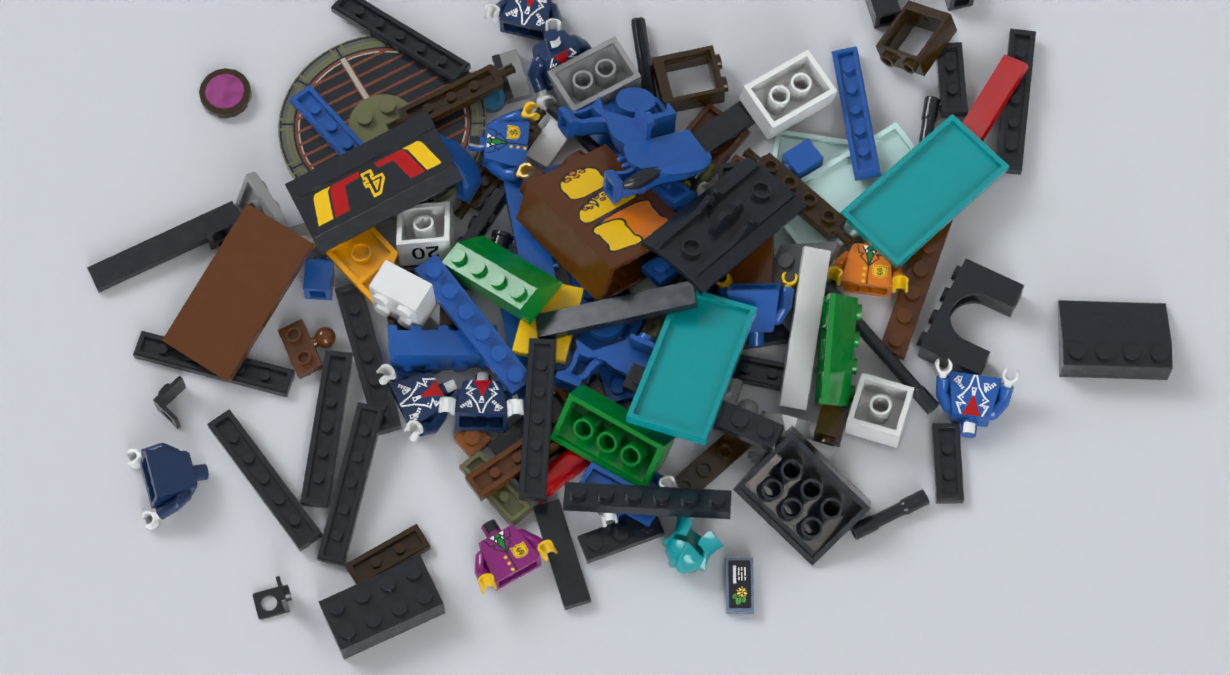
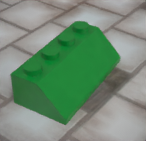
[442,235,563,325]
[551,384,676,486]

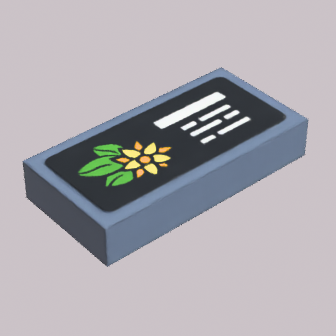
[725,558,754,614]

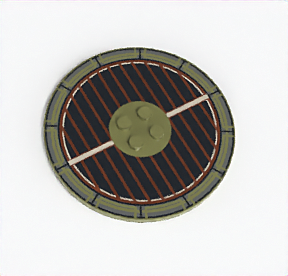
[278,35,487,220]

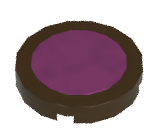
[199,68,252,119]

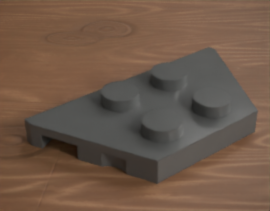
[774,241,841,333]

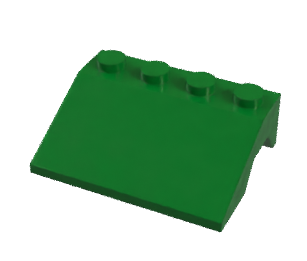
[814,293,862,407]

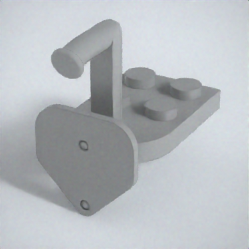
[235,172,313,243]

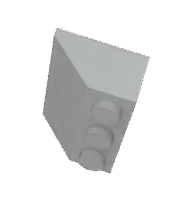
[547,36,641,110]

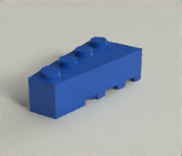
[387,325,498,375]

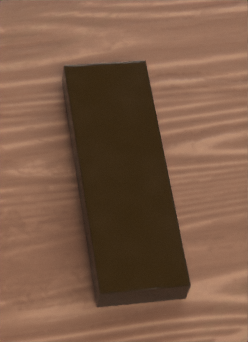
[345,524,431,584]

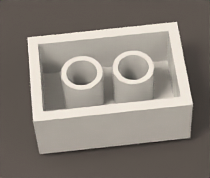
[739,50,837,140]

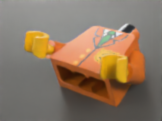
[826,240,909,298]

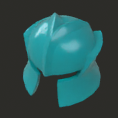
[662,517,723,574]

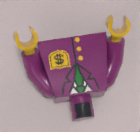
[474,519,558,594]

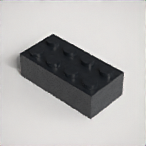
[318,555,445,660]

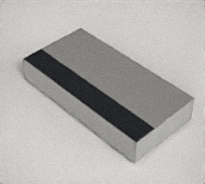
[492,49,532,104]

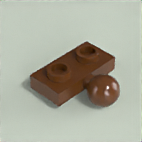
[277,319,336,379]

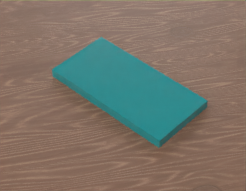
[840,114,1009,270]
[626,290,757,446]

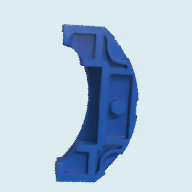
[439,134,482,203]

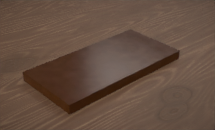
[162,203,315,383]

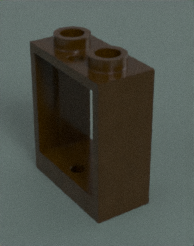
[876,0,957,76]
[652,45,729,112]

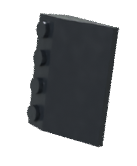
[1058,300,1173,380]
[733,425,871,566]

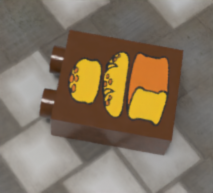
[516,144,676,301]

